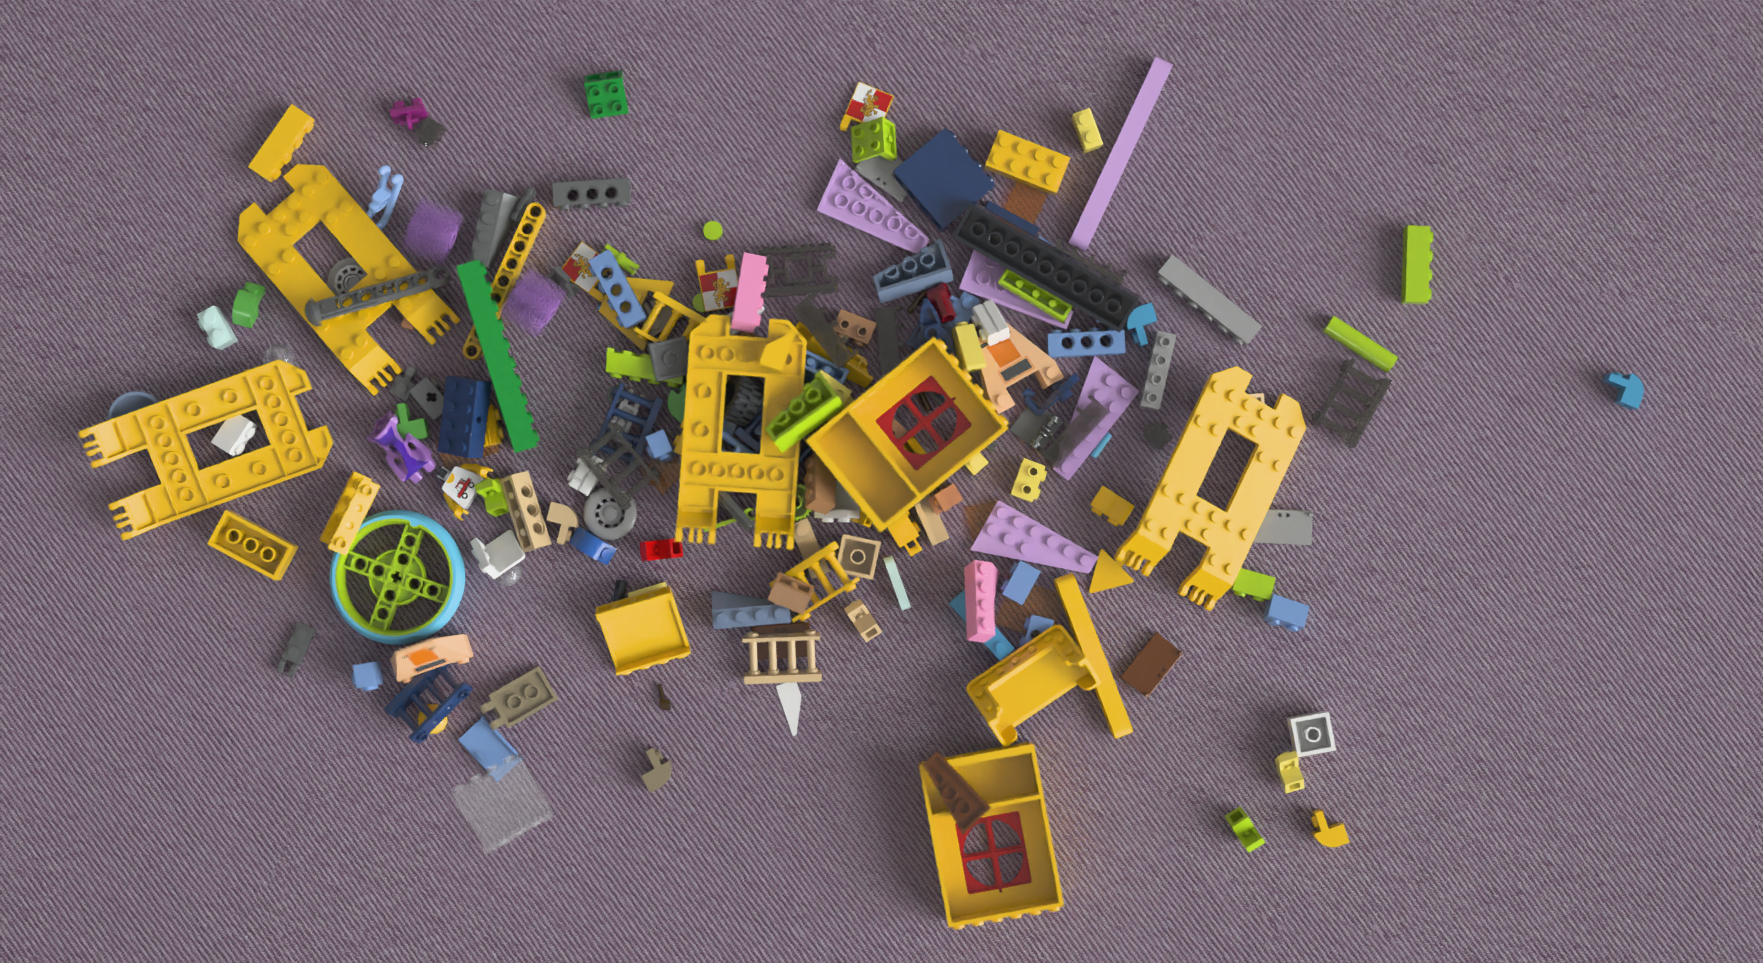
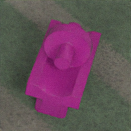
[390,98,429,130]

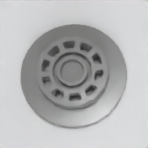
[327,257,367,296]
[583,486,637,540]

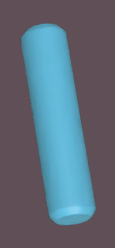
[1091,432,1112,458]

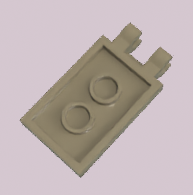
[479,666,558,731]

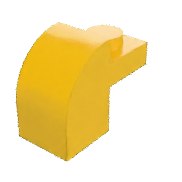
[1311,809,1350,847]

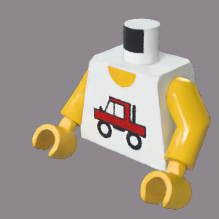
[437,463,493,521]

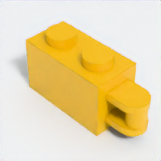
[887,510,922,557]

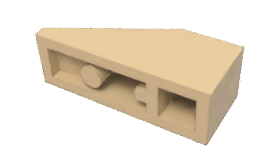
[794,518,830,579]

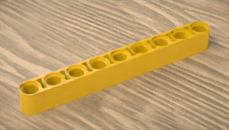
[462,202,546,361]
[1054,572,1133,739]

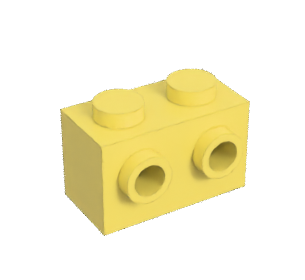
[1010,458,1047,503]

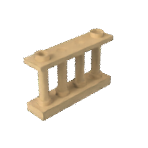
[742,629,822,684]

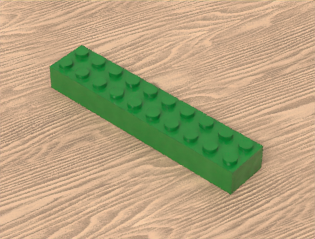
[456,259,540,453]

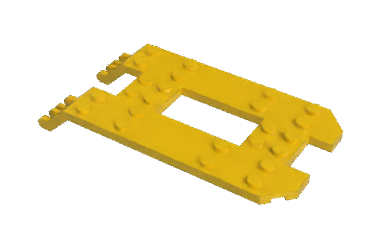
[237,164,461,396]
[675,314,807,549]
[77,359,334,541]
[1114,366,1306,611]

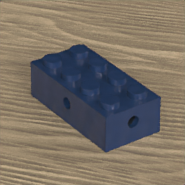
[438,375,492,458]

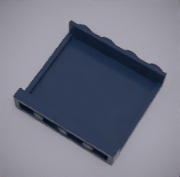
[892,128,995,233]

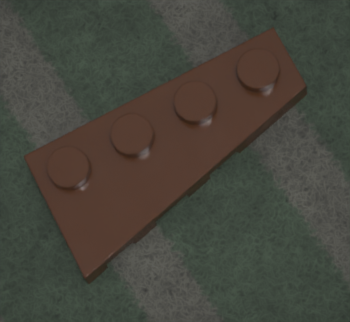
[923,751,991,835]

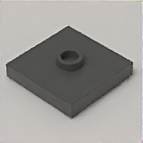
[647,336,689,382]

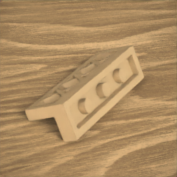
[914,494,949,546]

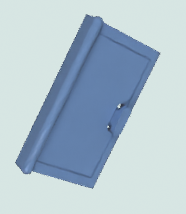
[458,716,523,782]

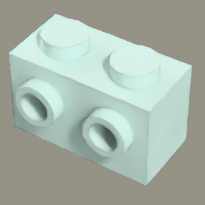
[197,305,238,350]

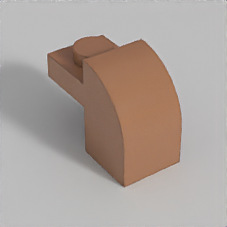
[927,483,963,515]

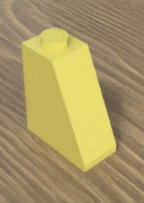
[951,321,986,373]

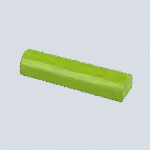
[997,268,1073,323]
[1322,315,1398,373]

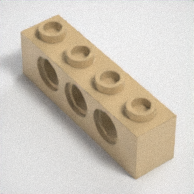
[499,471,551,553]

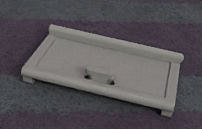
[855,155,907,203]
[1253,509,1313,545]

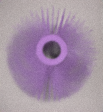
[402,197,464,265]
[500,269,567,338]

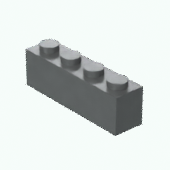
[469,189,521,270]

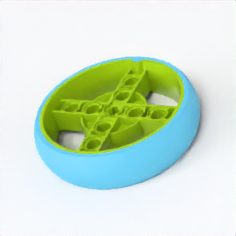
[329,510,465,645]

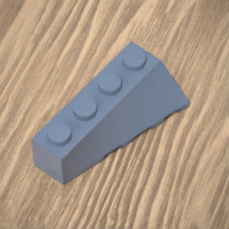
[873,238,954,303]
[712,591,791,629]

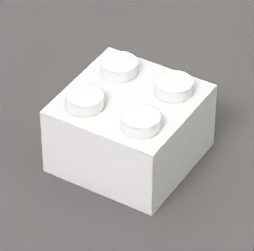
[1287,711,1336,757]

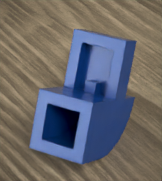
[568,526,617,565]

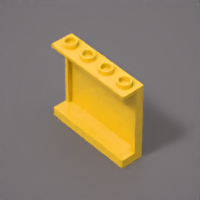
[595,585,691,676]

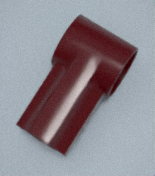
[926,282,957,323]

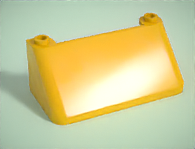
[966,625,1101,748]

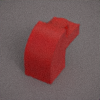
[639,538,683,561]

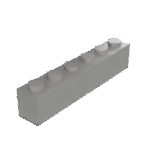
[1156,254,1262,346]

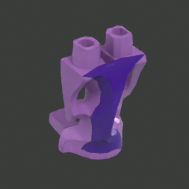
[367,410,436,484]

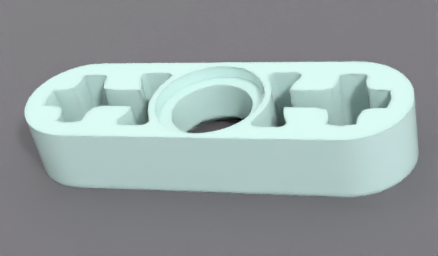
[883,555,911,611]

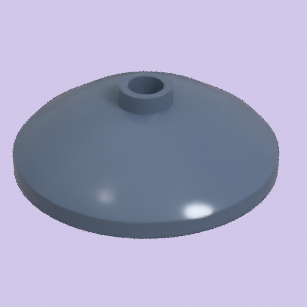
[108,391,160,420]

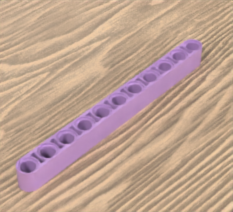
[1068,57,1173,252]

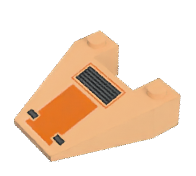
[978,322,1064,415]
[390,634,474,684]

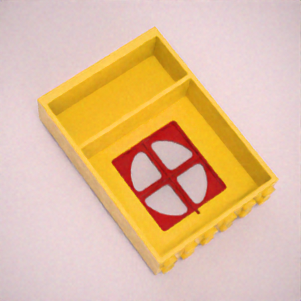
[806,337,1008,532]
[918,741,1064,930]

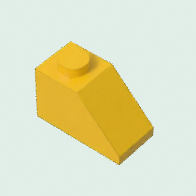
[757,333,794,372]

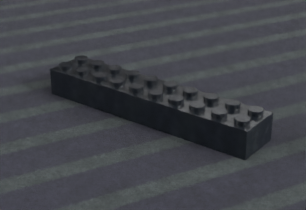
[952,201,1140,332]

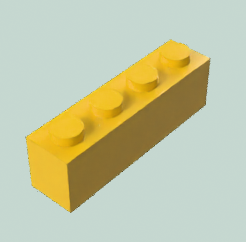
[248,104,315,183]

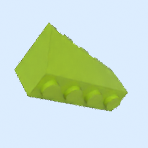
[606,347,685,388]
[765,371,845,453]

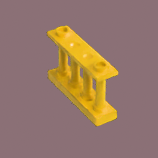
[634,290,706,342]
[319,471,380,556]
[769,541,860,622]

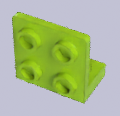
[851,117,897,163]

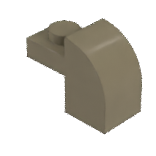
[641,747,672,793]

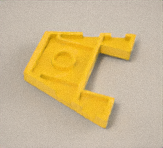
[599,277,674,351]

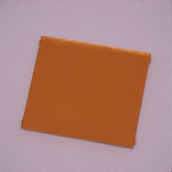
[996,584,1062,637]

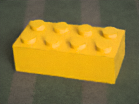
[984,130,1071,196]
[207,510,299,580]

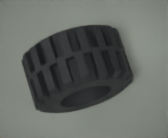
[723,375,763,427]

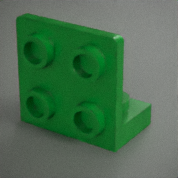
[584,70,629,119]

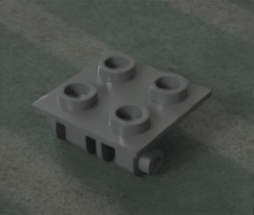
[1010,399,1063,453]

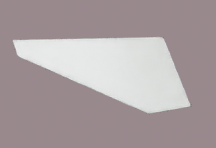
[776,682,801,736]

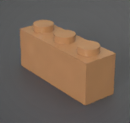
[804,452,836,515]

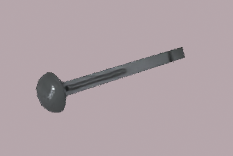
[305,266,451,326]

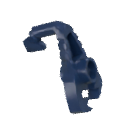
[915,297,953,352]
[1022,373,1080,416]

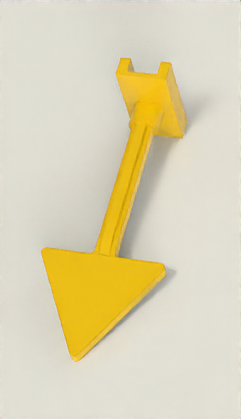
[1089,549,1134,593]

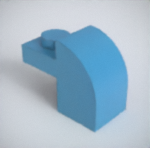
[1125,303,1157,347]
[1602,372,1644,410]

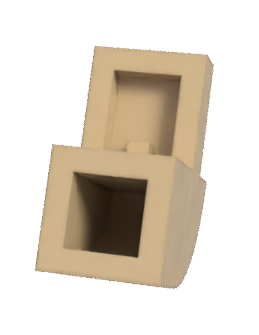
[546,502,579,545]
[844,599,882,642]

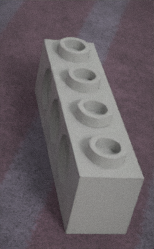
[1138,331,1176,411]

